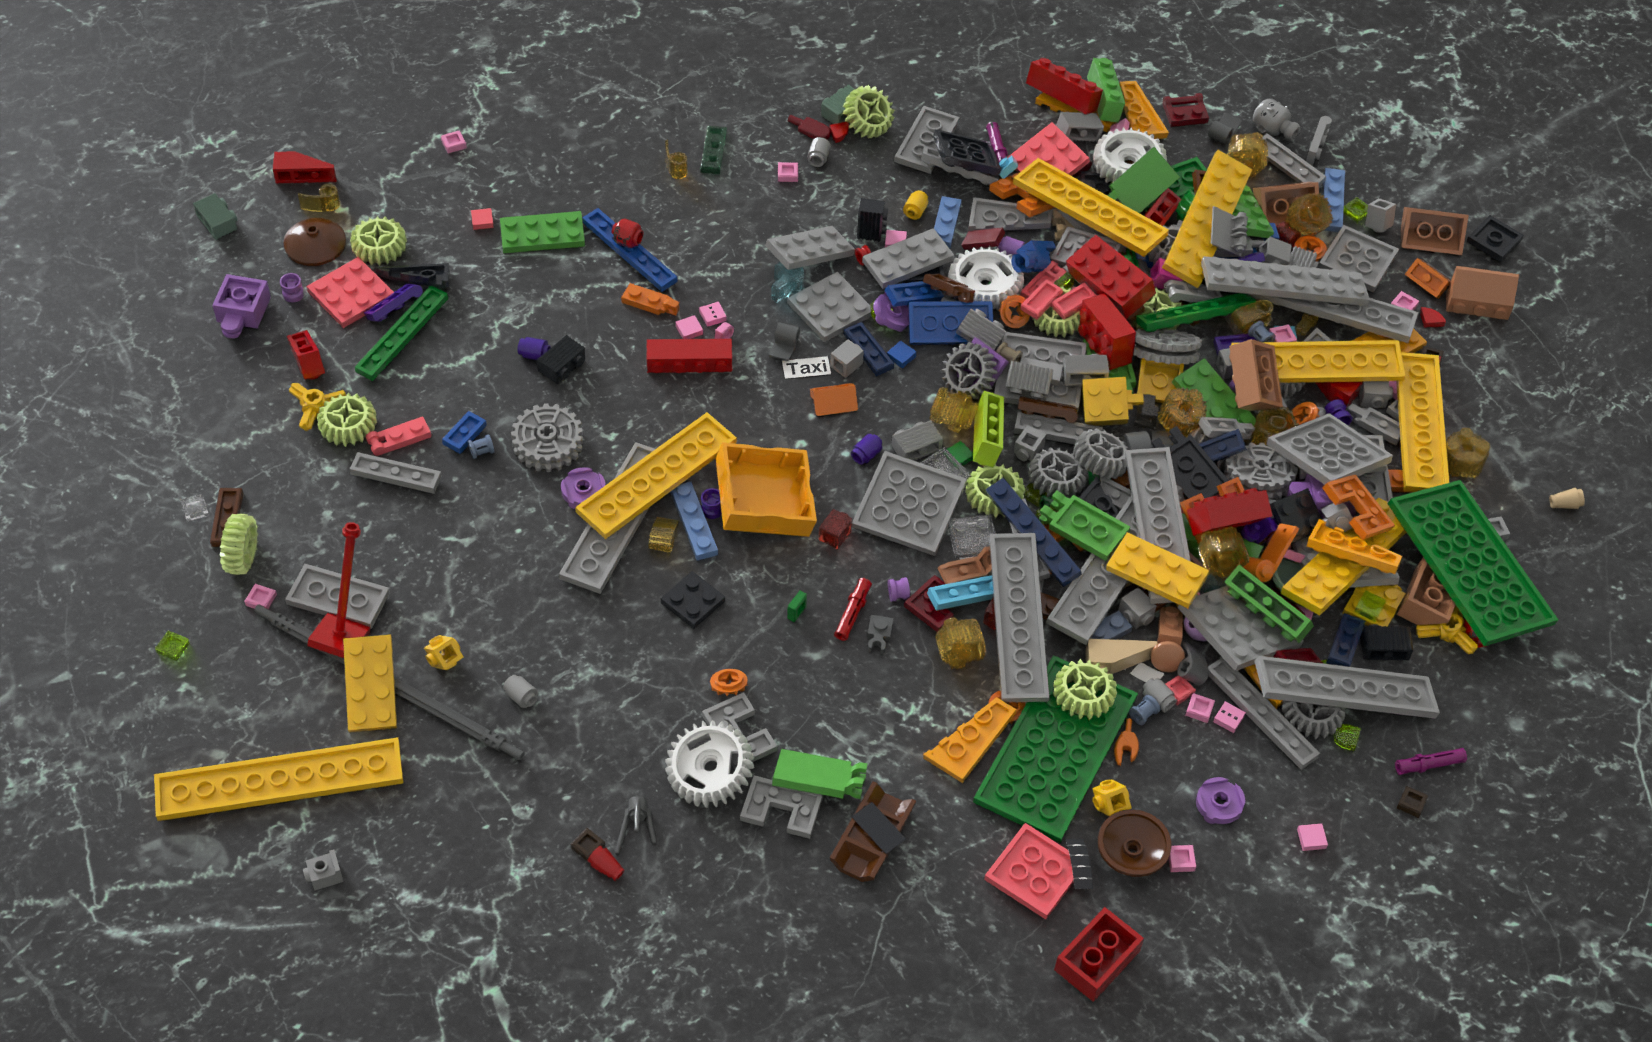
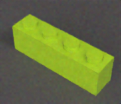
[973,390,1004,468]

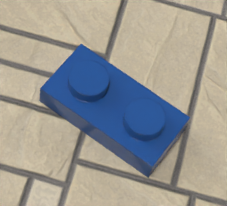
[442,411,487,454]

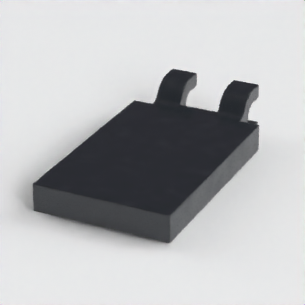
[1152,426,1229,500]

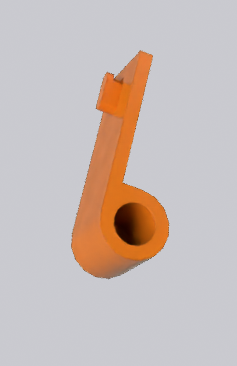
[1240,524,1299,582]

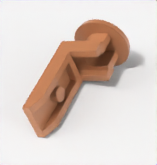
[937,546,992,584]
[1150,606,1185,672]

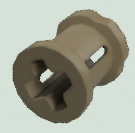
[996,342,1023,364]

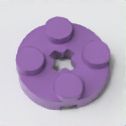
[873,292,909,332]
[561,467,605,509]
[1196,777,1245,824]

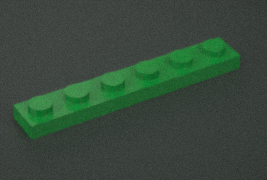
[355,286,448,381]
[1136,293,1256,332]

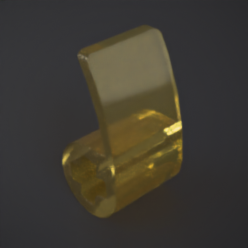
[665,139,688,179]
[298,184,340,212]
[648,517,679,552]

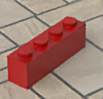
[1026,58,1103,114]
[647,339,732,373]

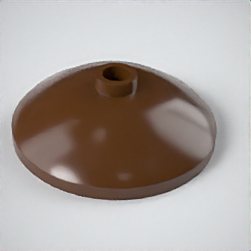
[283,218,346,266]
[1098,809,1172,877]

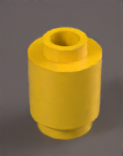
[903,190,928,220]

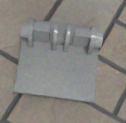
[1211,206,1248,257]

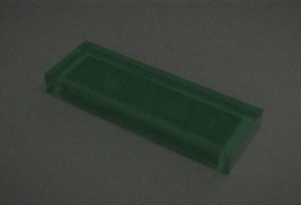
[700,126,727,174]

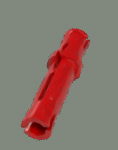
[834,578,872,641]

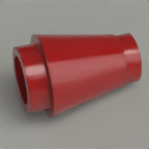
[587,846,625,881]

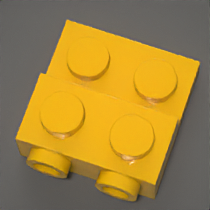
[1137,358,1184,405]
[1342,585,1406,627]

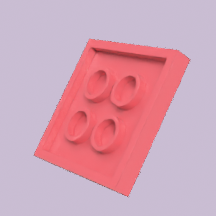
[1007,122,1090,176]
[306,257,394,328]
[984,823,1074,920]

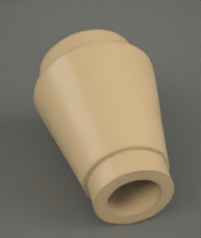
[1549,488,1585,509]

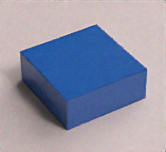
[887,341,916,369]

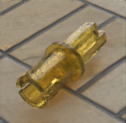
[1295,313,1320,336]

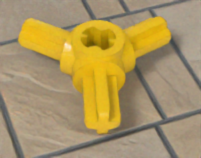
[289,383,346,431]
[1416,604,1478,654]

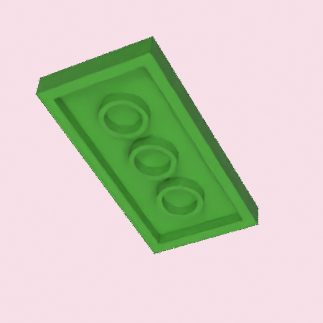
[1232,185,1274,238]
[500,211,585,253]
[1172,358,1259,427]

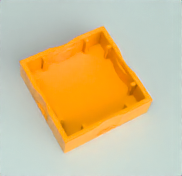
[716,442,817,537]

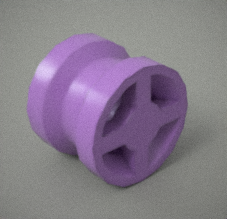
[888,577,910,602]

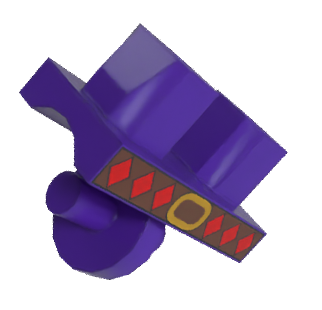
[1239,517,1278,545]

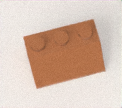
[1253,182,1321,227]
[1401,207,1469,255]
[1446,266,1519,320]
[1229,339,1283,411]
[1397,557,1455,625]

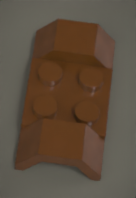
[830,781,916,882]

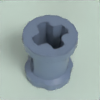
[1248,321,1276,342]
[468,434,495,459]
[1129,695,1160,725]

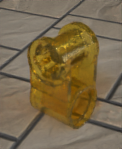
[1231,300,1273,334]

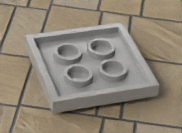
[1318,225,1399,293]
[787,272,874,342]

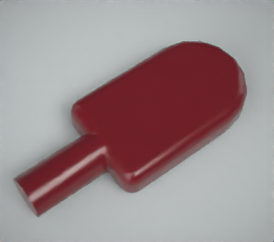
[787,115,831,140]

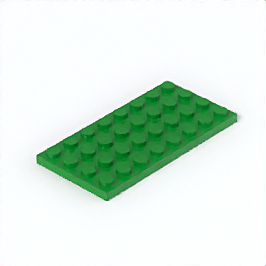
[1387,480,1558,646]
[973,655,1138,843]

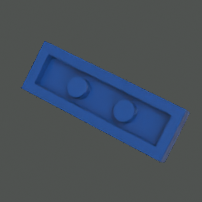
[884,281,944,307]

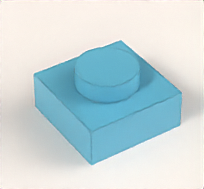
[999,155,1018,179]

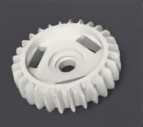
[1093,127,1167,183]
[948,246,1024,310]
[665,720,754,808]

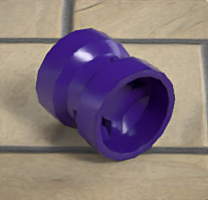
[1324,399,1353,425]
[701,488,722,519]

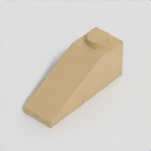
[1085,639,1157,674]

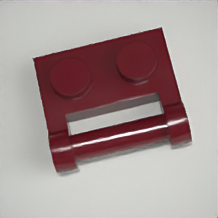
[1163,93,1209,127]

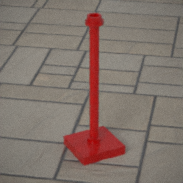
[307,522,370,658]

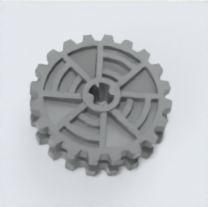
[1133,328,1202,365]
[511,404,584,472]
[1224,443,1298,500]

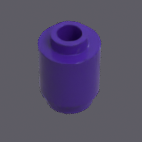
[518,337,551,360]
[850,434,883,465]

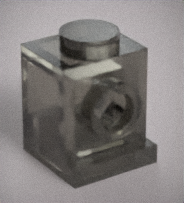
[1134,394,1159,429]

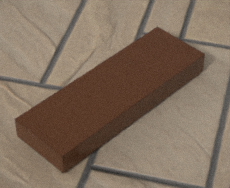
[210,488,243,547]

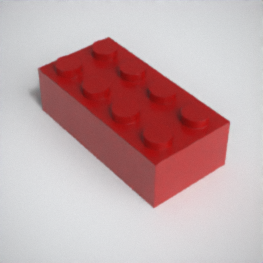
[1066,235,1156,320]

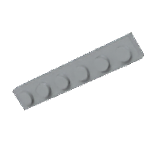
[1208,658,1320,770]

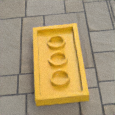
[1106,532,1209,609]
[343,634,397,732]

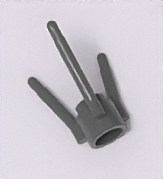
[615,796,657,855]

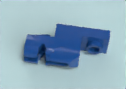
[1011,240,1056,273]

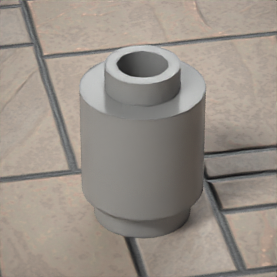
[807,137,831,167]
[503,675,538,708]
[1142,678,1177,713]

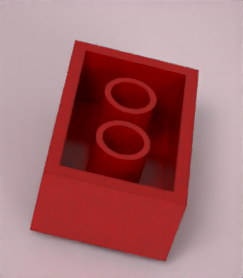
[1078,293,1136,370]
[1187,488,1273,536]
[1054,907,1144,1002]

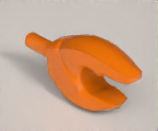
[1114,718,1139,766]

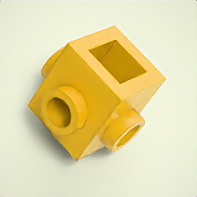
[424,635,464,670]
[1092,779,1132,816]

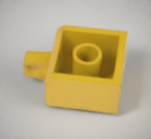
[1082,377,1144,426]

